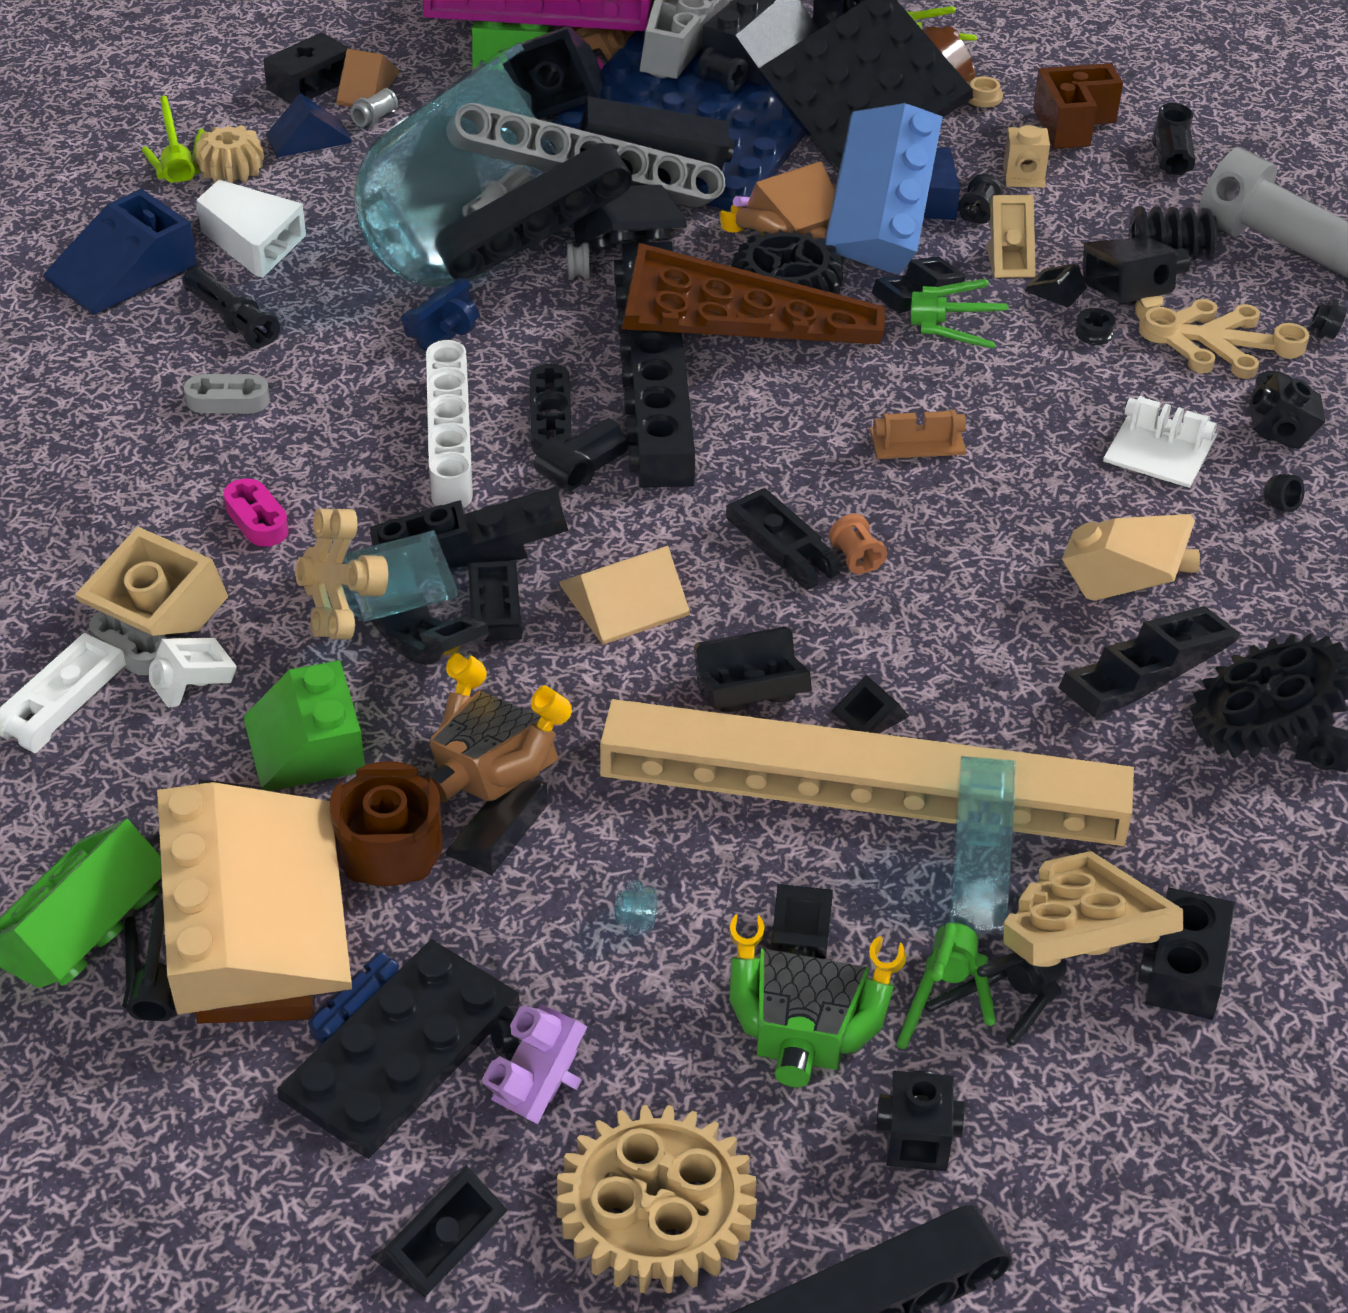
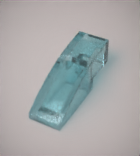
[950,756,1016,935]

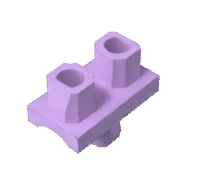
[482,1004,587,1124]

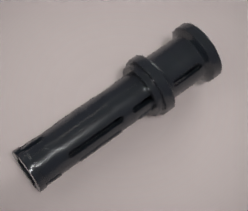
[182,266,280,350]

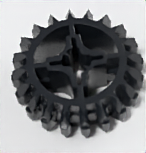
[731,229,843,294]

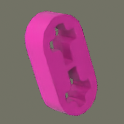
[223,478,289,546]

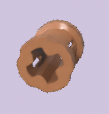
[828,513,888,575]

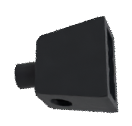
[1083,237,1190,304]

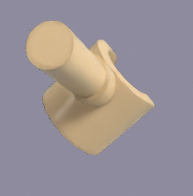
[1135,296,1164,320]

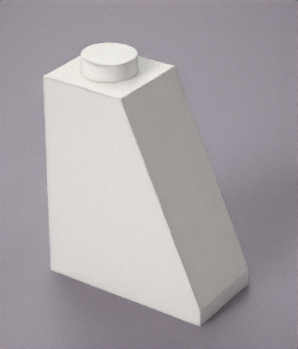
[196,180,306,278]

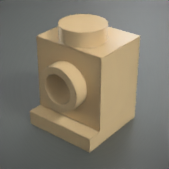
[1003,125,1050,188]

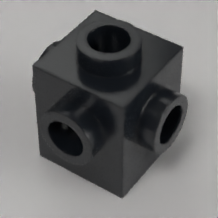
[1249,372,1325,449]
[876,1070,964,1171]

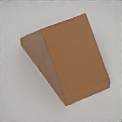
[336,48,399,107]

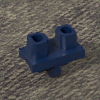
[401,278,481,351]

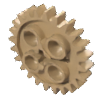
[556,1105,757,1293]

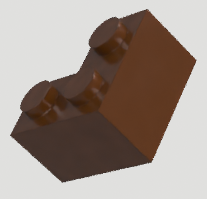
[1033,63,1123,149]

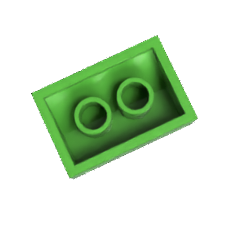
[0,818,162,988]

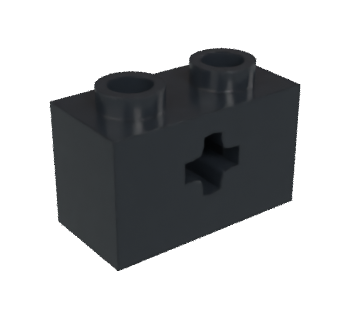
[263,32,351,104]

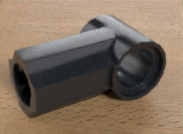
[1152,103,1195,175]
[534,418,628,495]

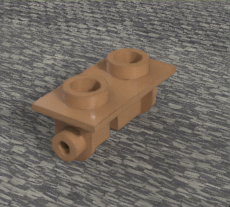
[870,410,966,459]

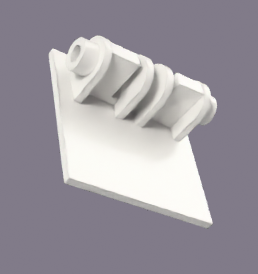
[1103,396,1217,488]

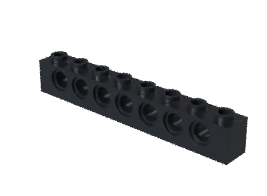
[614,242,695,488]

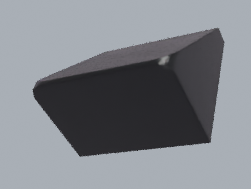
[1024,264,1087,308]
[832,675,909,734]

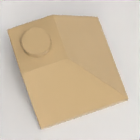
[1062,514,1195,601]

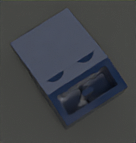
[44,189,197,315]

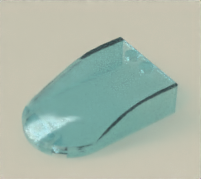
[354,42,556,288]

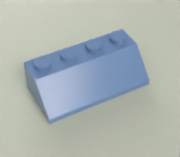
[825,103,943,274]

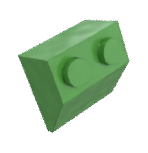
[243,660,365,791]

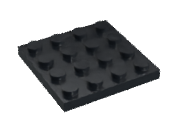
[758,0,973,173]

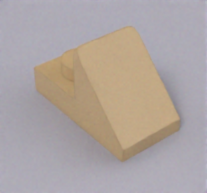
[986,195,1036,278]

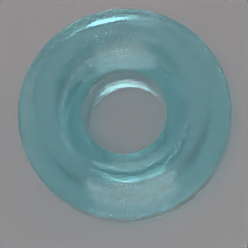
[615,880,657,936]

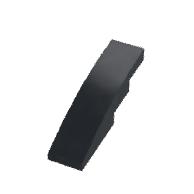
[1058,606,1240,717]

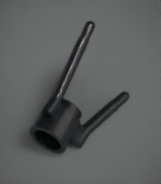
[122,899,176,1021]
[924,952,1067,1046]

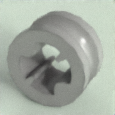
[567,242,590,280]

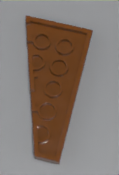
[621,243,885,344]

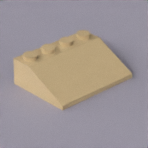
[157,782,352,1015]

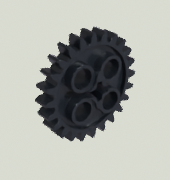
[1189,633,1348,758]

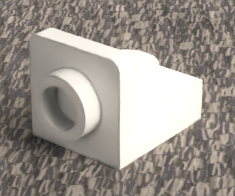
[149,638,237,707]

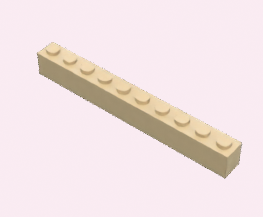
[600,699,1134,846]

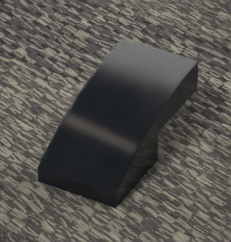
[871,256,966,313]

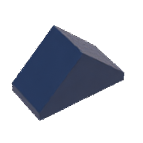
[266,93,352,158]

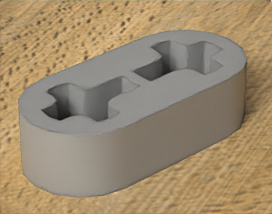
[184,374,270,414]
[89,611,167,675]

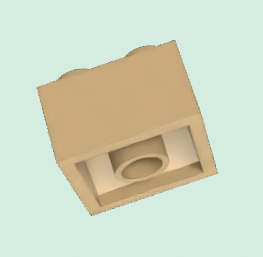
[75,526,228,636]

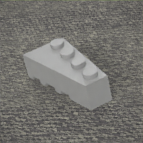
[640,0,732,79]

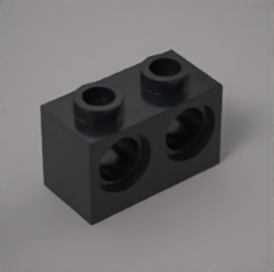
[1137,887,1235,1020]

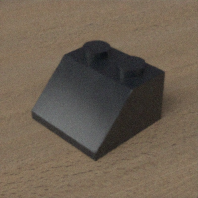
[498,26,606,119]

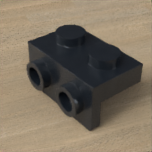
[694,626,812,712]

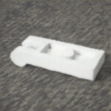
[0,633,126,753]

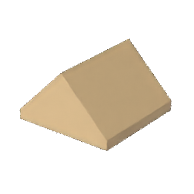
[560,546,690,645]

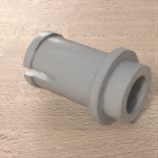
[350,88,398,127]

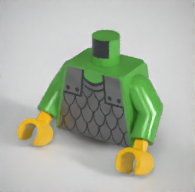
[729,914,906,1087]

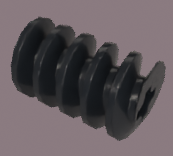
[1128,206,1218,260]

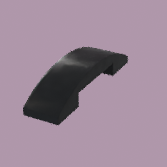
[363,590,489,665]

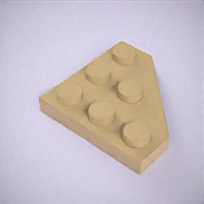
[1004,851,1183,967]

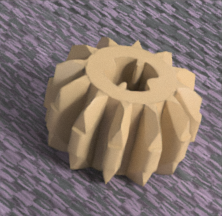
[195,124,264,183]

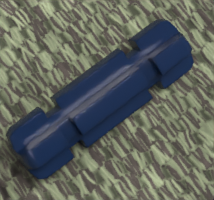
[308,952,399,1043]

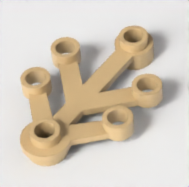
[1139,299,1309,379]
[295,508,389,640]

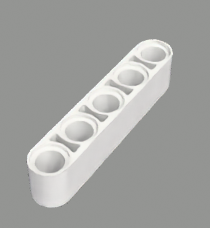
[426,340,473,508]

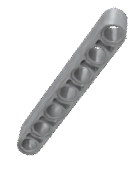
[446,103,725,208]

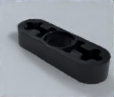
[530,364,572,454]

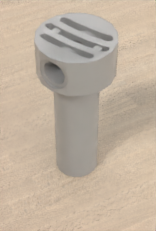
[1198,147,1348,279]

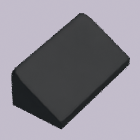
[446,780,548,875]
[371,1165,508,1297]

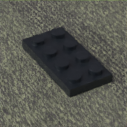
[277,939,520,1159]

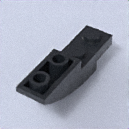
[369,487,569,571]

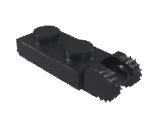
[726,488,842,591]

